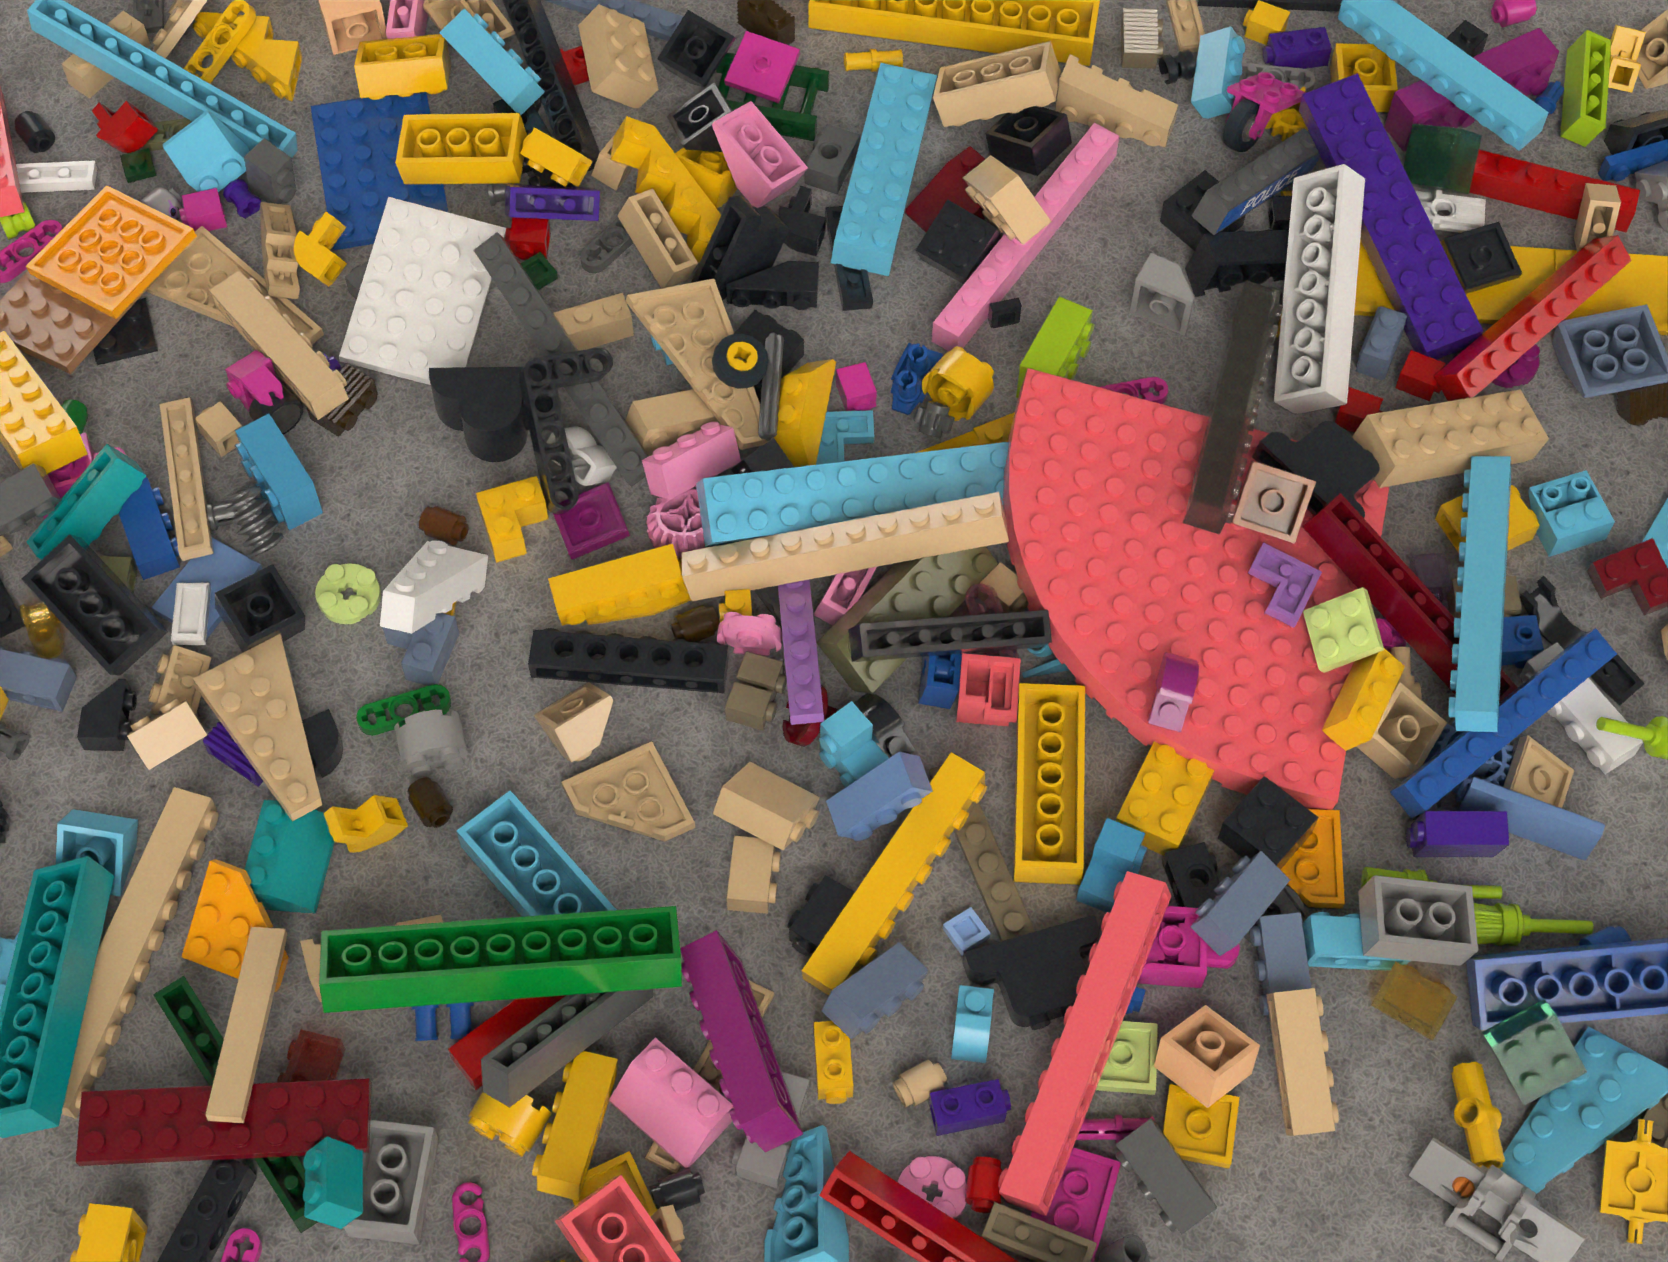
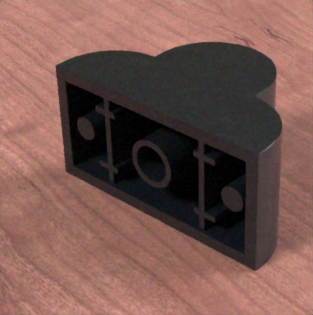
[429,367,560,462]

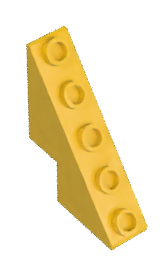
[192,12,303,101]

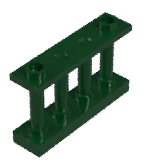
[716,53,829,141]

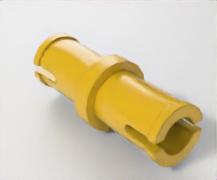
[844,49,903,72]

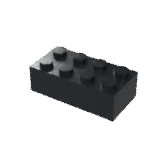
[22,534,168,676]

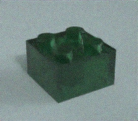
[1403,123,1482,194]
[1482,999,1587,1105]

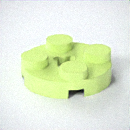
[315,563,381,624]

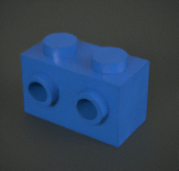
[1501,615,1544,668]

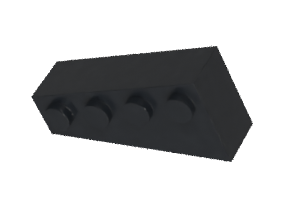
[1185,229,1289,297]

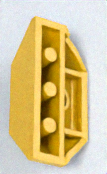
[762,359,836,467]

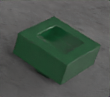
[120,148,157,183]
[520,252,558,290]

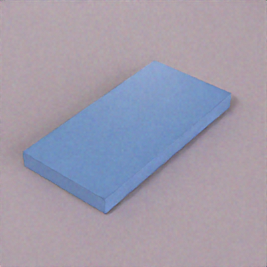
[1457,777,1605,861]

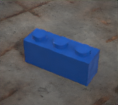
[119,477,180,580]

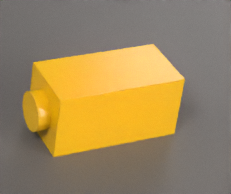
[520,127,593,187]
[813,1021,853,1104]

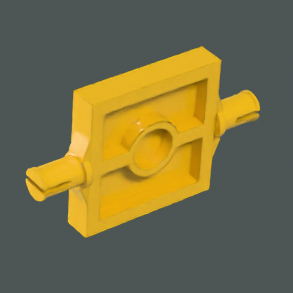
[1599,1119,1668,1244]

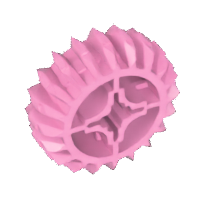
[646,488,713,559]

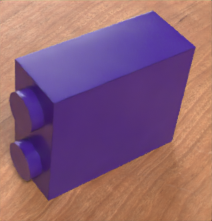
[1406,811,1509,857]

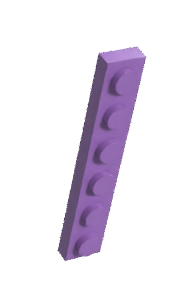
[778,579,824,725]

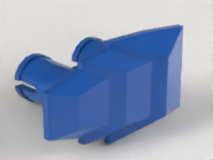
[891,343,943,415]
[411,1001,484,1041]

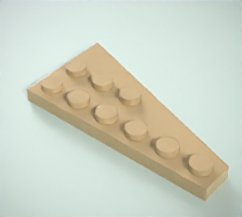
[146,226,324,345]
[625,279,768,450]
[193,633,322,822]

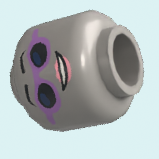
[140,187,182,220]

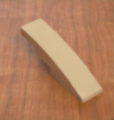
[260,202,300,299]

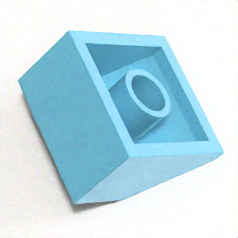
[163,110,249,192]
[56,809,138,897]

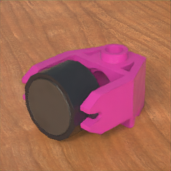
[225,350,303,435]

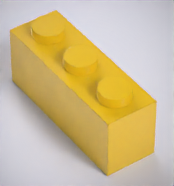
[1322,648,1405,751]

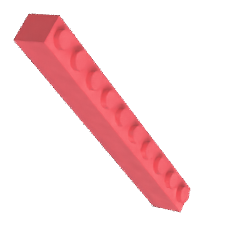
[998,871,1172,1216]

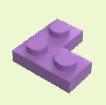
[1248,542,1322,628]

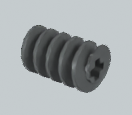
[222,486,284,558]

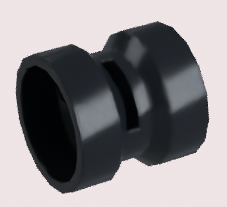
[1159,49,1196,85]

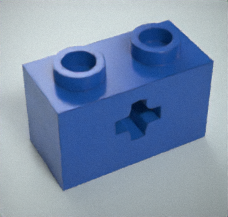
[918,654,962,709]

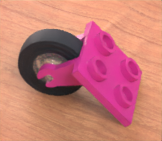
[1223,72,1306,152]

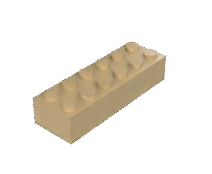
[1352,389,1549,488]

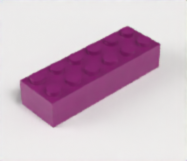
[1384,28,1560,152]
[680,930,803,1152]

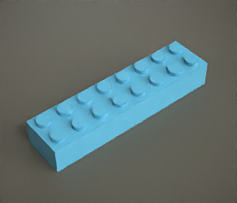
[831,63,937,276]

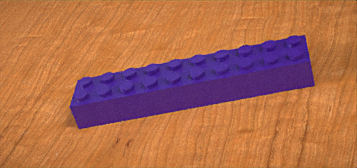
[1299,73,1483,360]

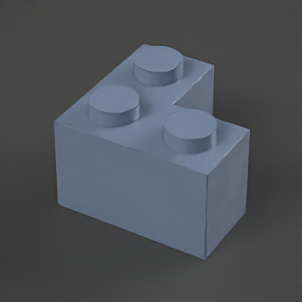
[382,613,459,686]

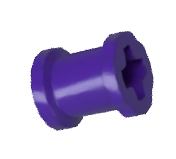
[223,179,261,219]

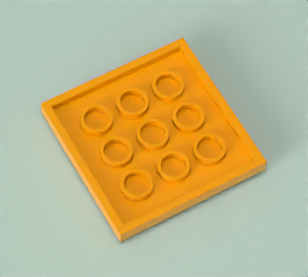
[26,185,197,319]

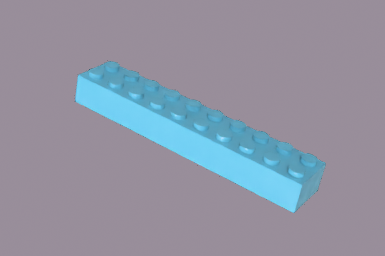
[696,442,1009,547]

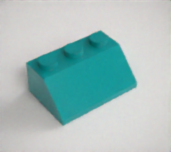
[244,800,335,914]

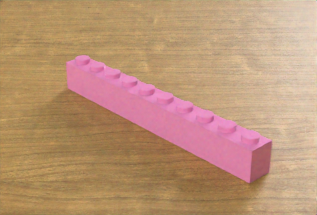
[932,123,1119,351]

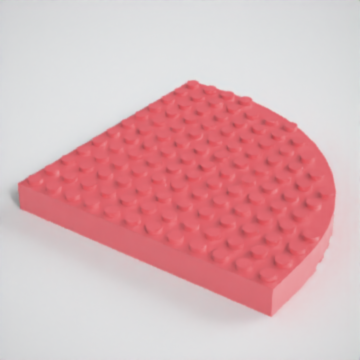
[1002,368,1389,810]

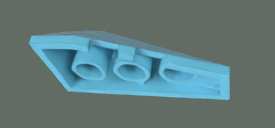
[764,1125,849,1262]

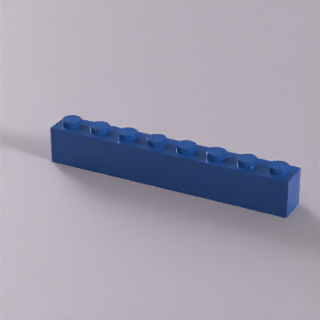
[1390,628,1617,818]

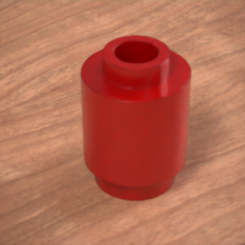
[965,1157,1003,1213]

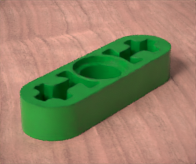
[356,684,451,736]

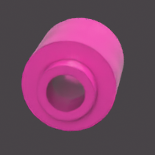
[1491,0,1537,27]

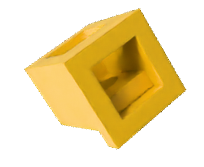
[719,589,752,622]

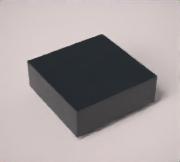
[988,297,1022,329]

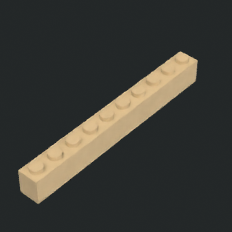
[682,492,1009,601]
[62,787,219,1119]

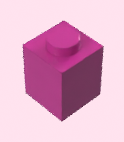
[179,188,227,232]
[836,362,877,411]

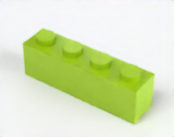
[1560,30,1611,147]

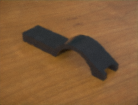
[1520,576,1645,706]

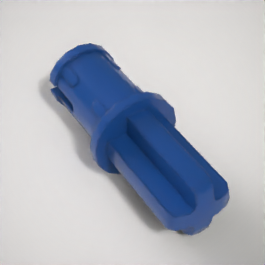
[1534,81,1564,117]

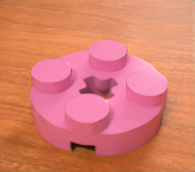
[717,612,783,656]
[898,1156,967,1220]

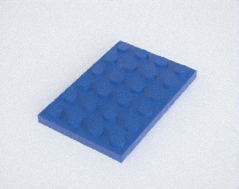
[311,92,449,250]

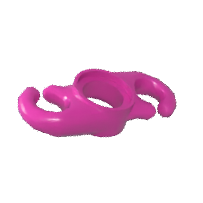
[452,1182,490,1262]

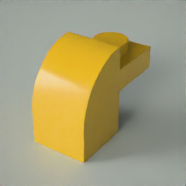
[1608,24,1646,93]
[294,212,347,287]
[323,795,408,853]

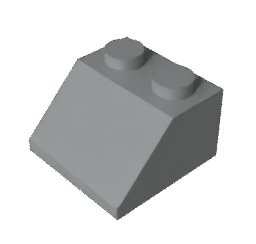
[1130,253,1194,336]

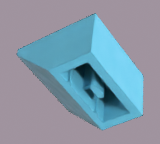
[1528,470,1615,557]

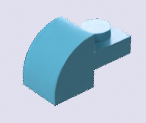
[951,985,994,1063]

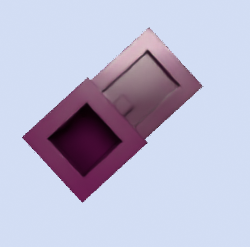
[1148,652,1199,732]

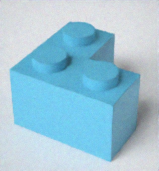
[819,701,889,788]

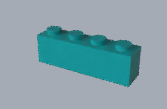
[26,444,146,560]

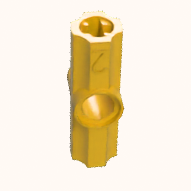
[1451,1061,1505,1169]

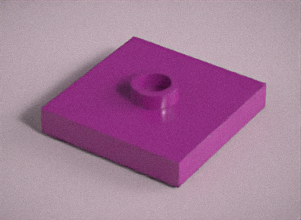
[553,482,630,560]

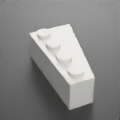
[380,541,488,634]

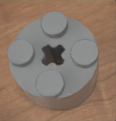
[394,710,468,778]

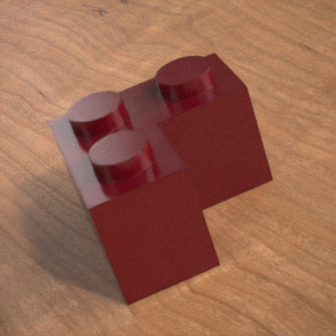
[1587,538,1668,615]

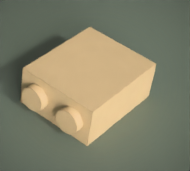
[713,762,820,850]

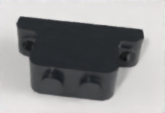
[691,195,789,301]
[1252,421,1380,518]
[962,915,1100,1030]

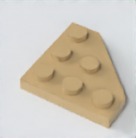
[152,0,207,59]
[562,741,695,841]

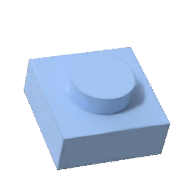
[943,907,991,956]

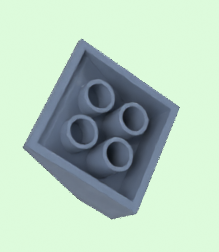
[1552,304,1668,398]

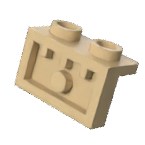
[148,645,212,715]

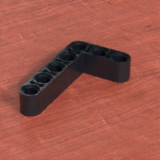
[519,348,613,515]

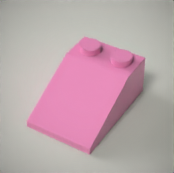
[712,101,808,208]

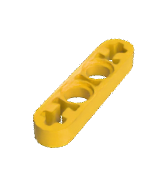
[183,0,256,84]

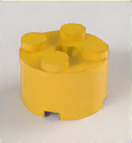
[922,346,994,421]
[468,1092,552,1157]

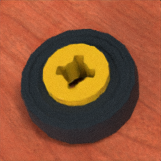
[712,334,769,389]

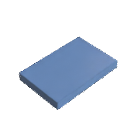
[151,537,263,640]

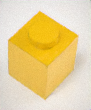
[1243,0,1290,45]

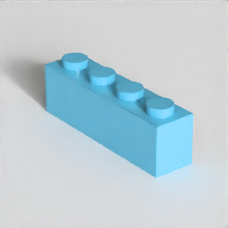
[439,8,545,115]

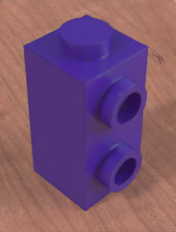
[1263,27,1332,69]
[928,1079,1011,1136]

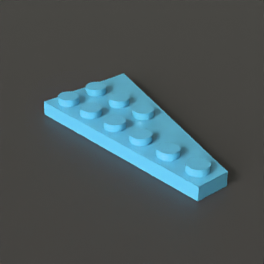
[1499,1026,1668,1194]

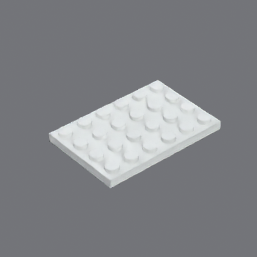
[339,197,506,385]

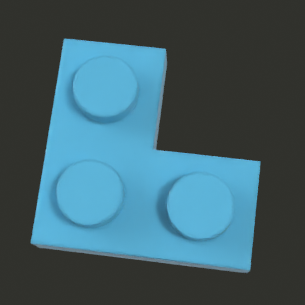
[816,410,874,465]

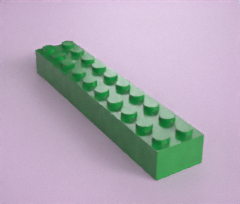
[319,906,682,1013]

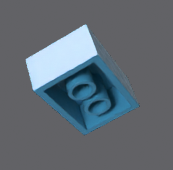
[235,414,323,530]

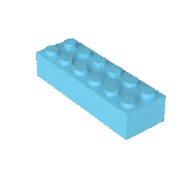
[456,791,617,917]

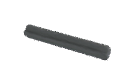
[758,333,784,441]

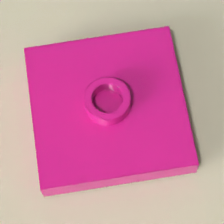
[724,31,800,103]

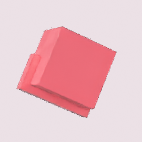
[956,653,1021,726]

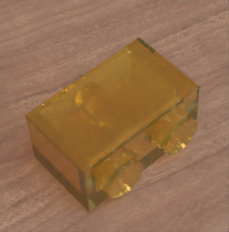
[1371,961,1458,1041]

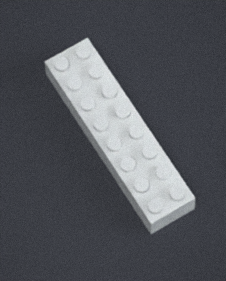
[1274,164,1365,414]

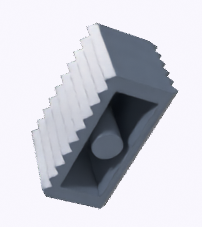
[1355,306,1407,380]

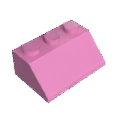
[609,1037,734,1169]

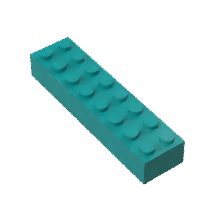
[0,856,114,1138]

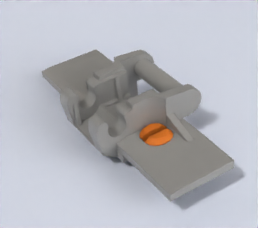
[1409,1137,1586,1262]

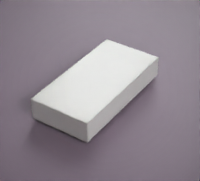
[171,583,211,645]

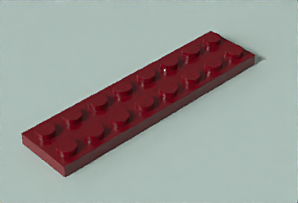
[76,1078,372,1166]

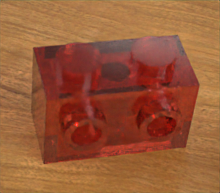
[277,1029,346,1083]

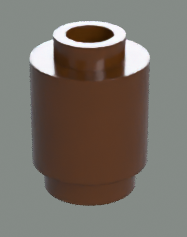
[419,506,469,546]

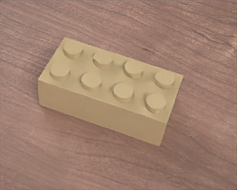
[933,41,1061,127]

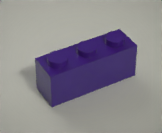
[505,184,600,221]

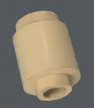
[892,1059,947,1107]

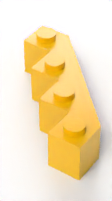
[610,116,721,263]

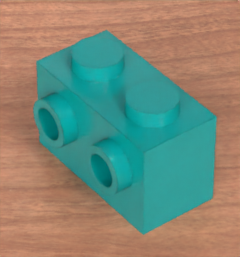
[303,1137,363,1229]

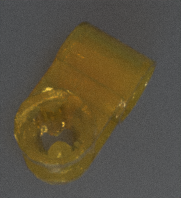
[20,602,65,660]

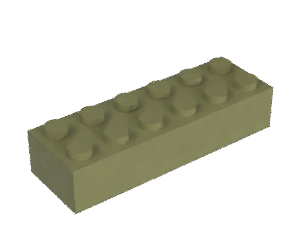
[816,546,998,693]

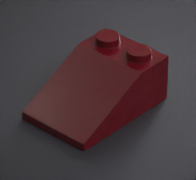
[905,146,985,232]

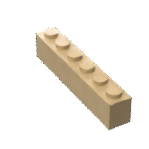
[209,270,349,420]

